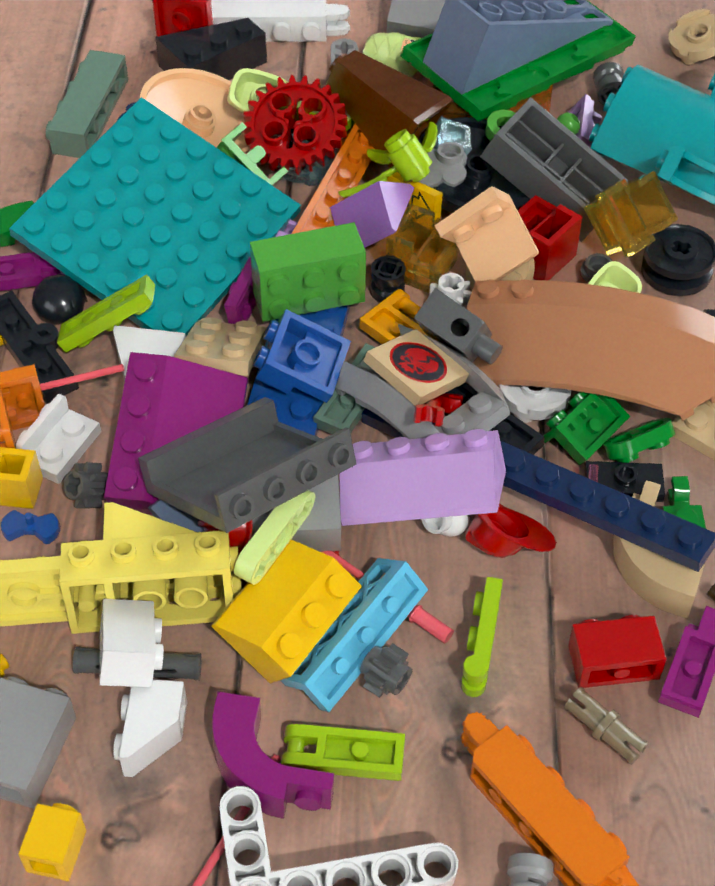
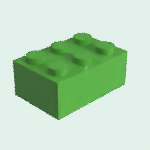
[250,222,366,322]

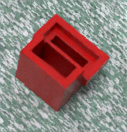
[518,195,583,281]

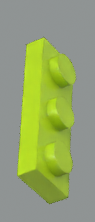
[57,274,155,353]

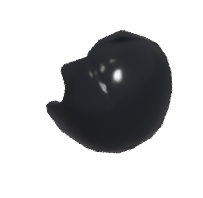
[32,274,88,325]

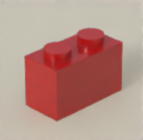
[568,615,667,688]

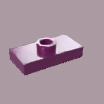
[224,257,257,324]

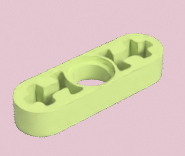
[234,490,315,585]

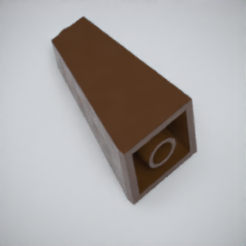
[326,50,453,168]

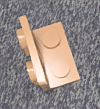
[435,186,539,282]

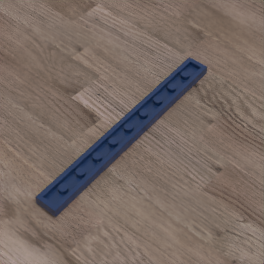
[362,408,715,572]

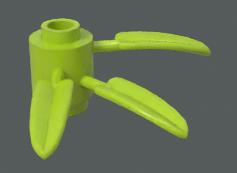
[338,122,438,198]

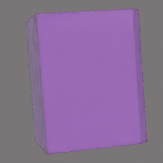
[330,181,414,248]

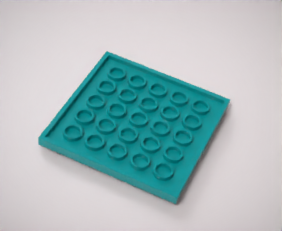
[9,97,301,336]

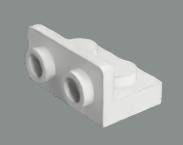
[16,394,102,484]

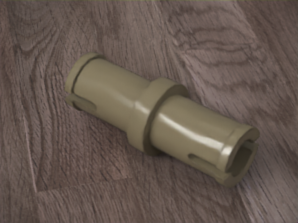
[564,687,649,765]

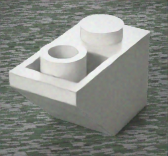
[114,680,187,777]

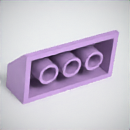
[339,429,506,526]

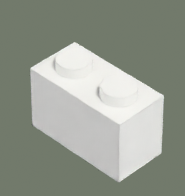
[100,599,163,687]

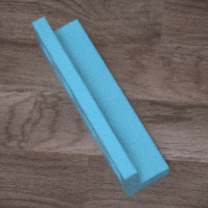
[281,558,429,712]

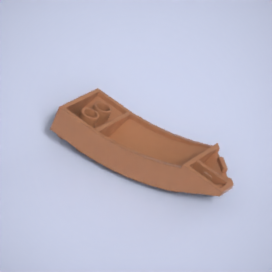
[466,279,715,421]

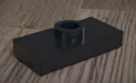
[585,461,665,502]

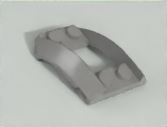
[336,324,510,439]

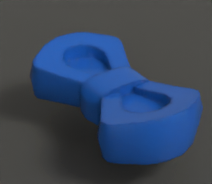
[1,510,61,545]

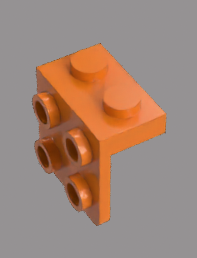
[0,364,45,449]

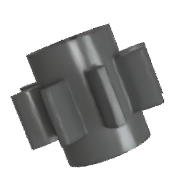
[64,462,108,509]
[360,643,413,698]

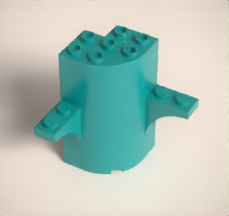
[589,64,715,205]

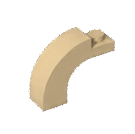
[612,480,704,619]

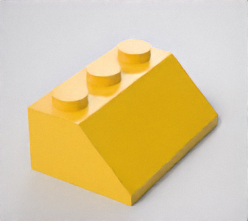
[211,539,362,683]

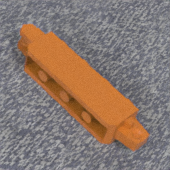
[461,711,639,886]

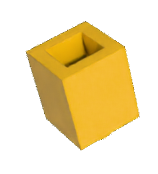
[0,447,43,509]
[18,803,87,881]

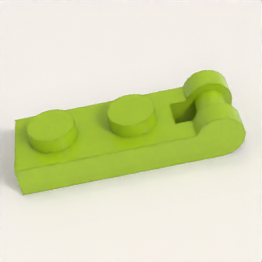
[461,577,503,697]
[280,724,405,781]

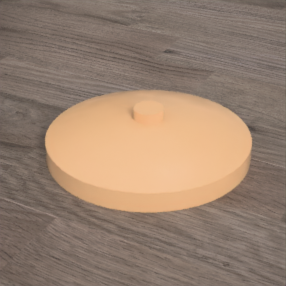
[139,68,250,154]

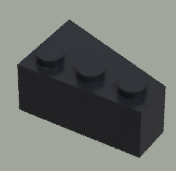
[155,18,267,80]

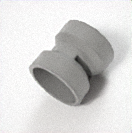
[507,853,554,886]

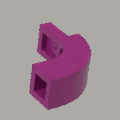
[212,691,334,819]

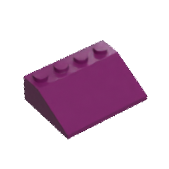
[104,352,248,515]

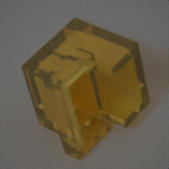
[583,170,678,257]
[386,204,459,293]

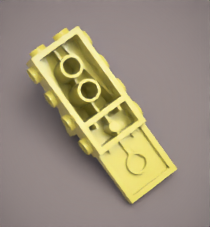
[0,502,242,634]

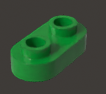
[603,418,675,462]

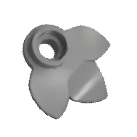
[418,142,467,188]

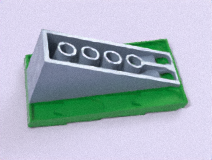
[400,0,636,121]

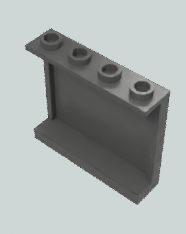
[138,397,357,533]

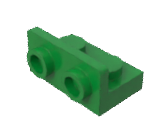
[543,392,631,465]

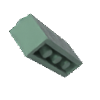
[46,50,129,158]

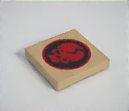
[364,329,469,406]

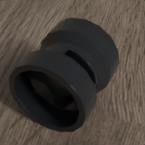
[371,255,406,303]

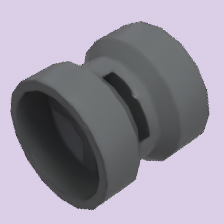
[593,62,624,105]

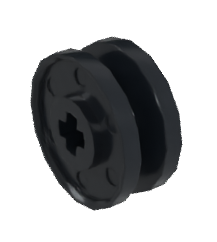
[641,224,715,296]

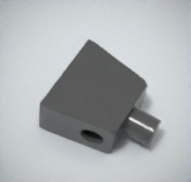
[414,288,503,365]

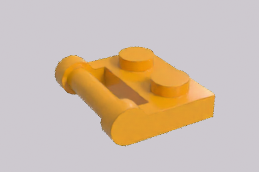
[359,289,427,344]

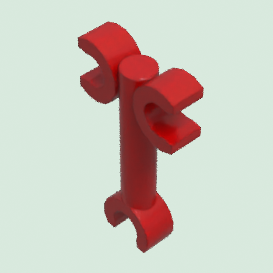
[413,393,463,427]

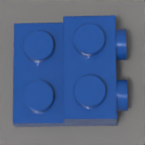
[253,309,351,403]

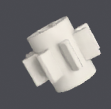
[429,273,472,306]

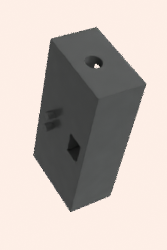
[480,97,632,242]

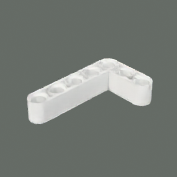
[220,786,458,886]

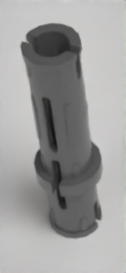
[73,646,202,681]

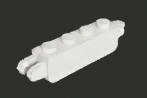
[211,0,350,42]

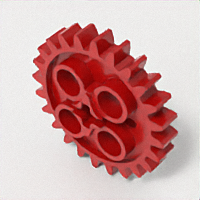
[243,75,348,175]

